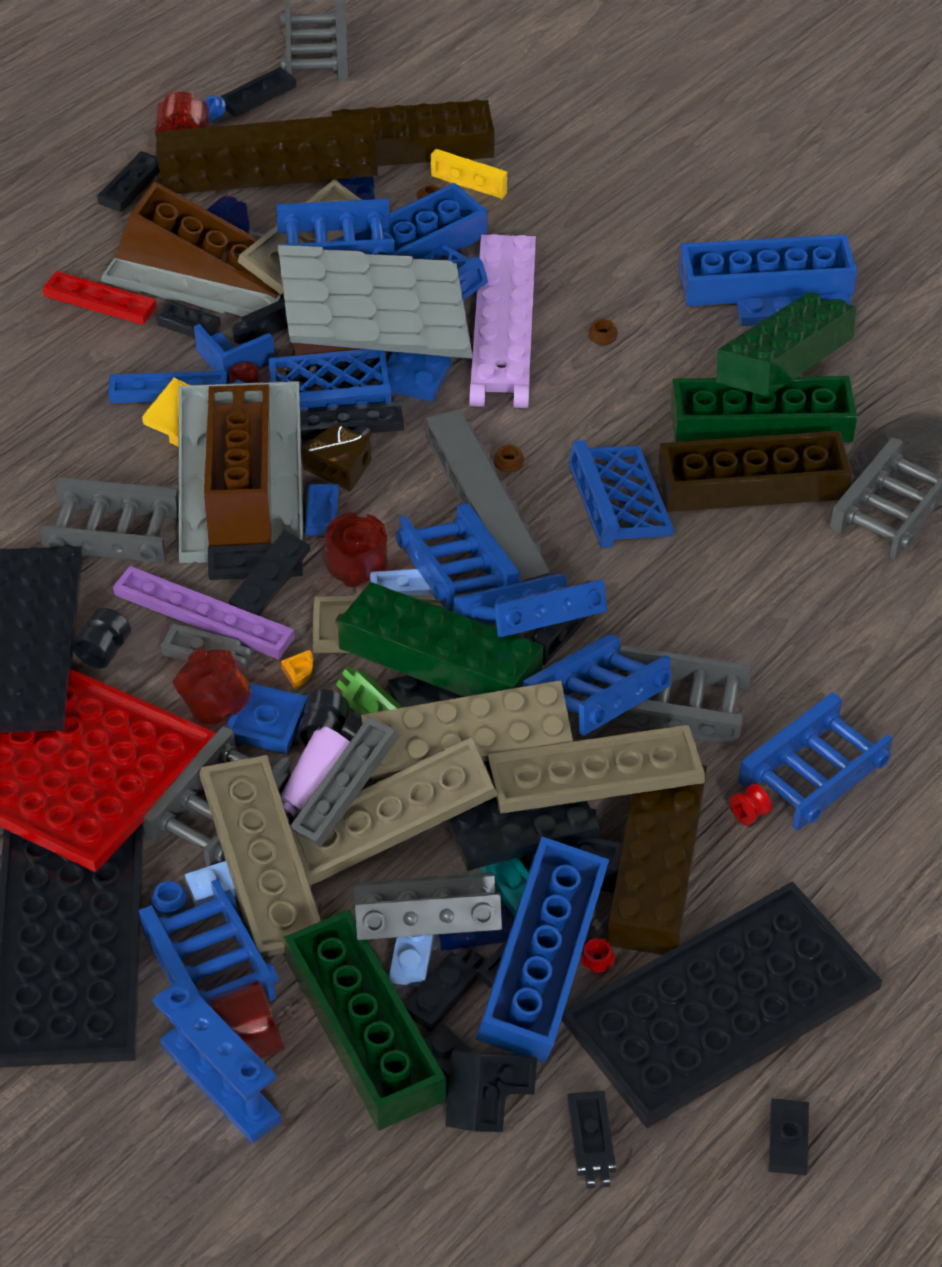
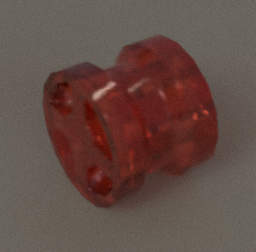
[229,362,259,384]

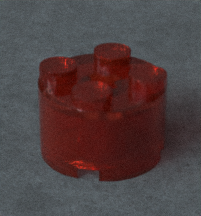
[155,92,210,138]
[324,512,388,587]
[173,649,252,724]
[210,981,284,1059]

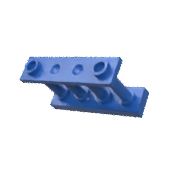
[276,199,394,255]
[396,503,520,612]
[454,573,607,637]
[523,634,671,735]
[738,692,892,831]
[138,879,278,1007]
[152,978,281,1144]

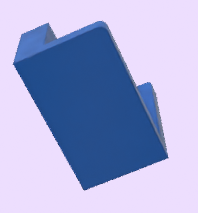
[194,324,275,382]

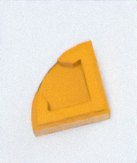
[281,650,314,690]

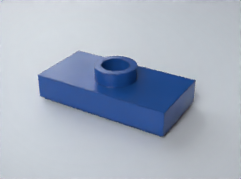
[305,484,339,536]

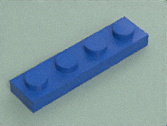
[736,293,852,326]
[108,371,228,403]

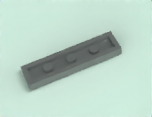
[290,716,399,847]

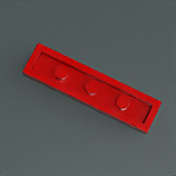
[42,271,157,325]

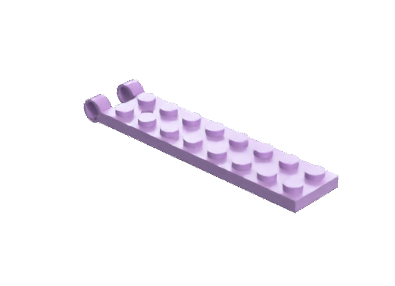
[470,234,536,408]

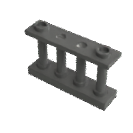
[281,0,348,81]
[830,437,942,559]
[40,477,179,563]
[608,645,752,746]
[143,726,291,867]
[353,872,502,940]

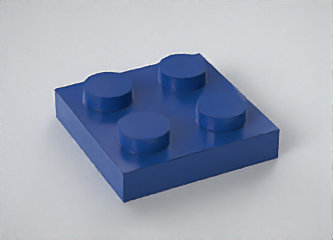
[378,352,452,402]
[226,682,308,754]

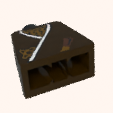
[302,424,372,492]

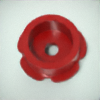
[580,938,615,972]

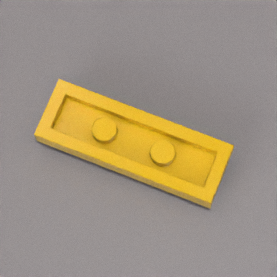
[431,149,507,199]

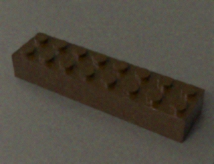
[156,113,378,194]

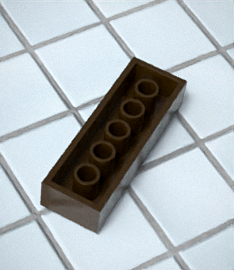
[331,100,495,166]
[658,431,852,512]
[607,765,707,955]

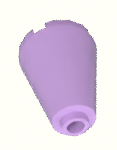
[280,726,350,820]

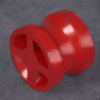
[729,783,772,826]

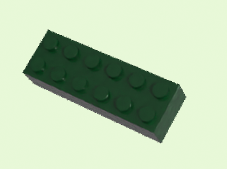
[716,292,856,396]
[670,376,857,443]
[338,582,543,697]
[284,909,446,1131]

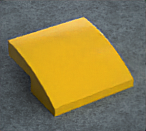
[142,378,188,447]

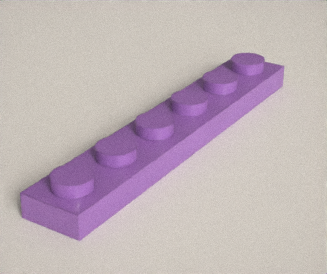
[113,566,295,660]

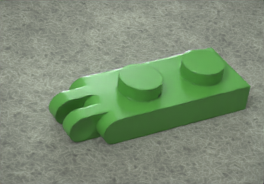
[336,667,403,714]

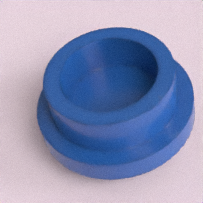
[202,96,226,122]
[151,881,187,915]

